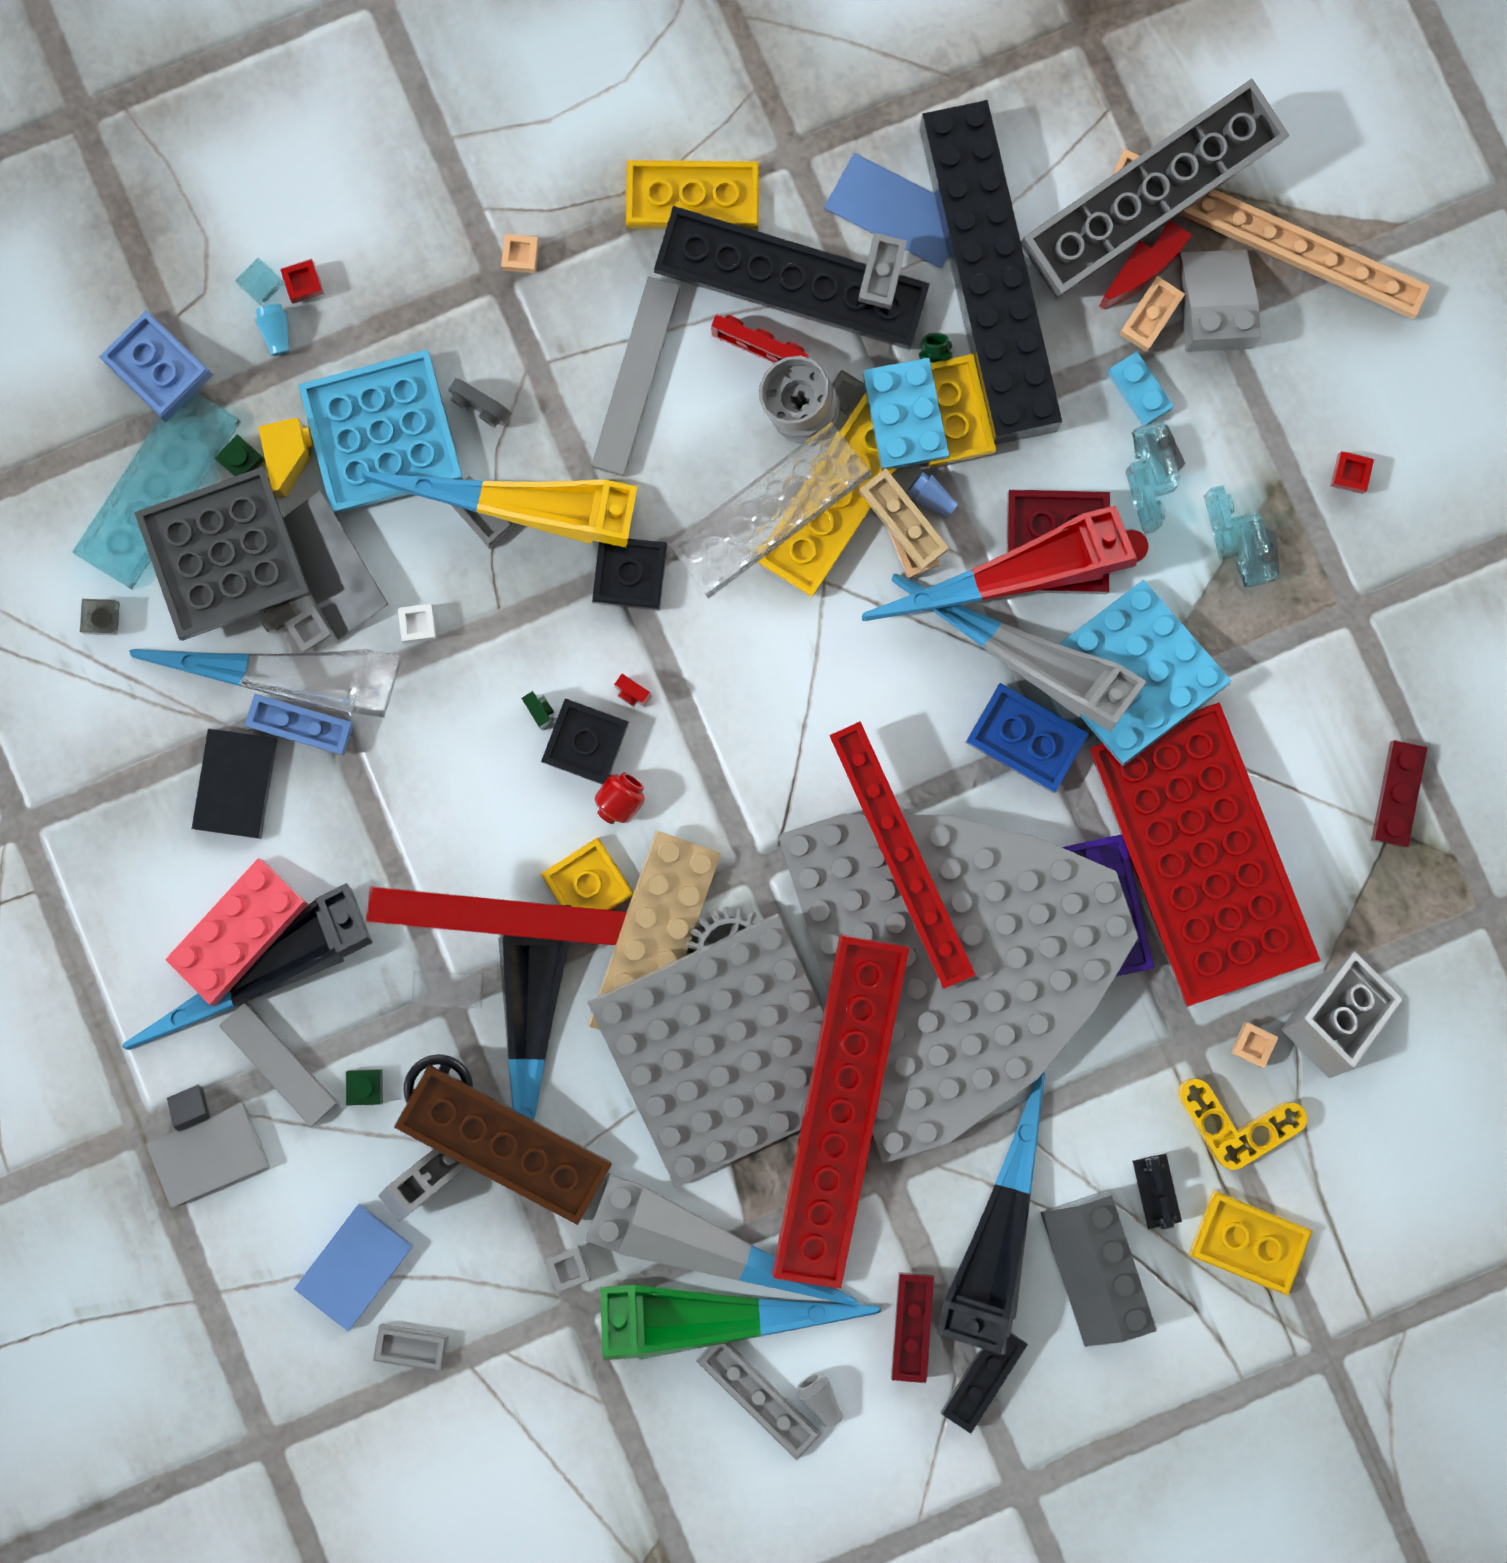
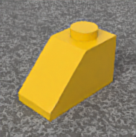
[258,417,314,499]

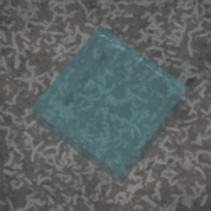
[235,257,284,306]

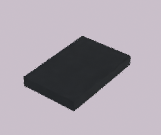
[191,728,278,839]

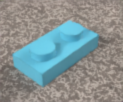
[1107,352,1174,427]

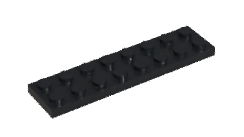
[654,206,930,350]

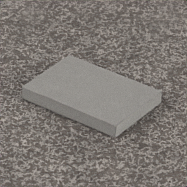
[146,1102,270,1208]

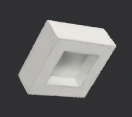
[398,604,437,643]

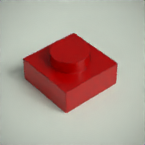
[280,259,324,304]
[1330,451,1374,494]
[614,673,652,707]

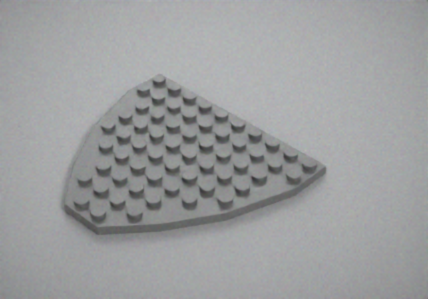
[778,814,1138,1164]

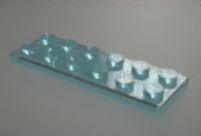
[72,393,241,589]

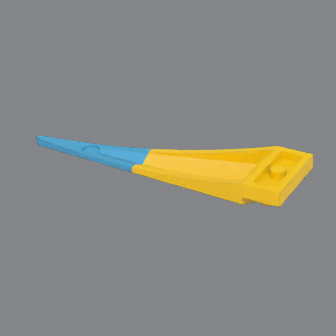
[362,471,637,547]

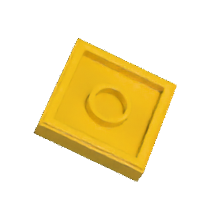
[541,837,634,910]

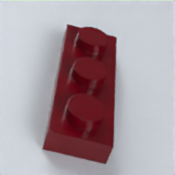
[1371,740,1428,848]
[891,1272,934,1383]

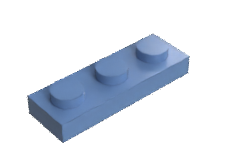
[244,694,354,756]

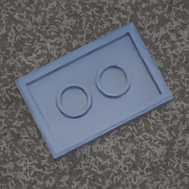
[99,310,213,422]
[294,1204,414,1331]

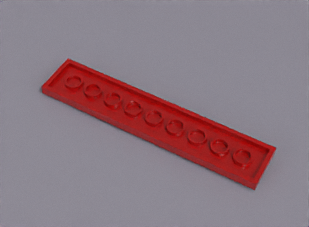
[771,934,910,1289]

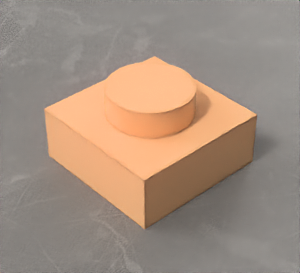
[501,234,539,274]
[1230,1022,1279,1068]

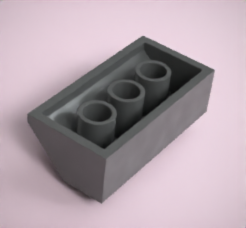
[1040,1191,1157,1347]

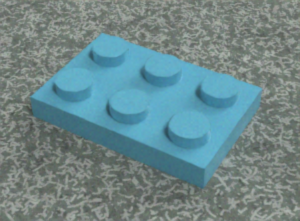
[862,358,949,471]

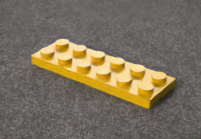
[755,393,897,598]

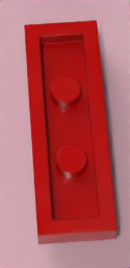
[711,314,809,363]

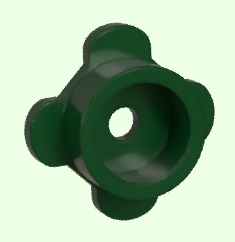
[919,333,952,363]

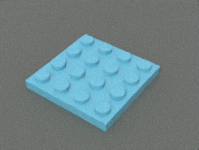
[298,349,464,514]
[1059,579,1232,767]

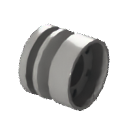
[759,356,840,444]

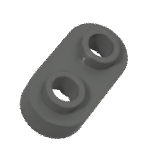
[448,378,512,427]

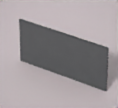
[283,490,389,640]

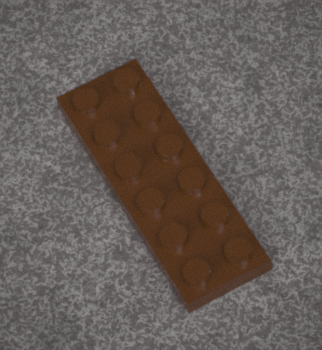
[394,1064,612,1225]

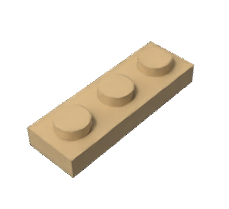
[859,469,949,571]

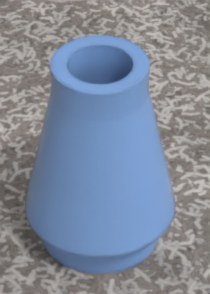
[906,472,958,519]

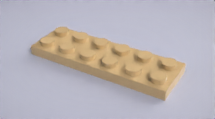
[587,830,721,1030]

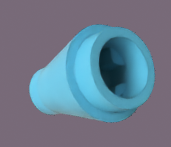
[254,304,291,356]

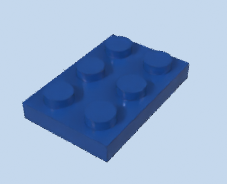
[965,683,1089,794]

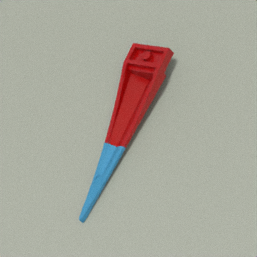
[862,505,1137,621]

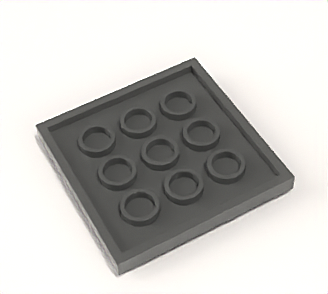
[134,466,311,641]

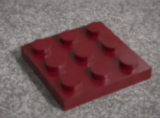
[1006,490,1110,594]

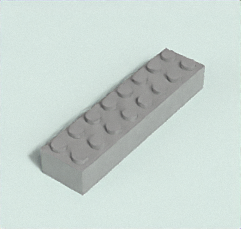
[1021,78,1290,299]

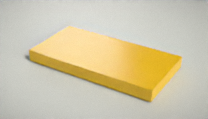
[626,160,759,230]

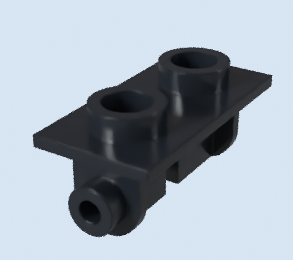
[1132,1153,1182,1229]

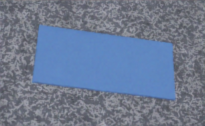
[824,153,948,268]

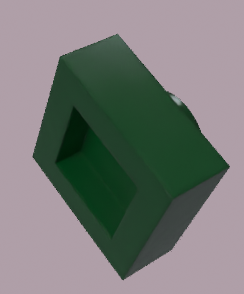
[214,434,264,477]
[521,691,555,730]
[346,1069,383,1106]

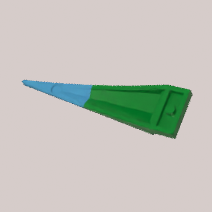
[600,1285,881,1361]

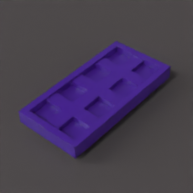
[1062,834,1154,977]

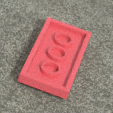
[165,858,308,1006]

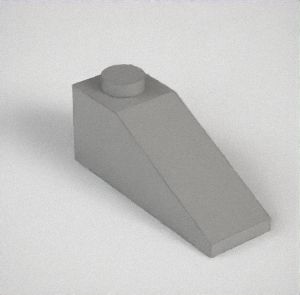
[378,1149,467,1223]

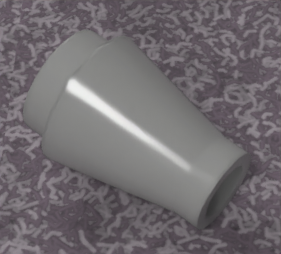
[797,1372,844,1428]

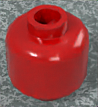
[594,772,645,824]

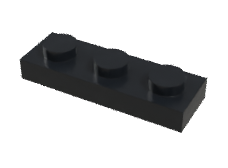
[940,1332,1028,1434]

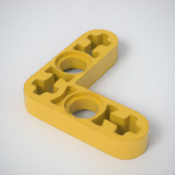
[1178,1078,1307,1170]

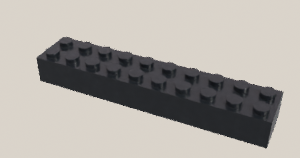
[919,100,1062,445]

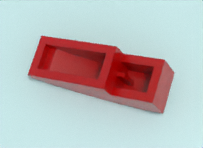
[1099,220,1192,310]

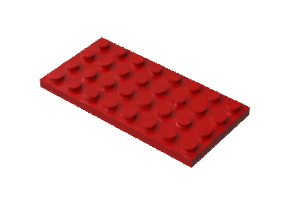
[1089,702,1321,1007]

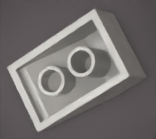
[1179,249,1261,352]
[1280,951,1403,1078]

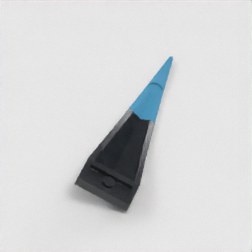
[122,883,373,1050]
[498,905,571,1120]
[937,1072,1045,1355]

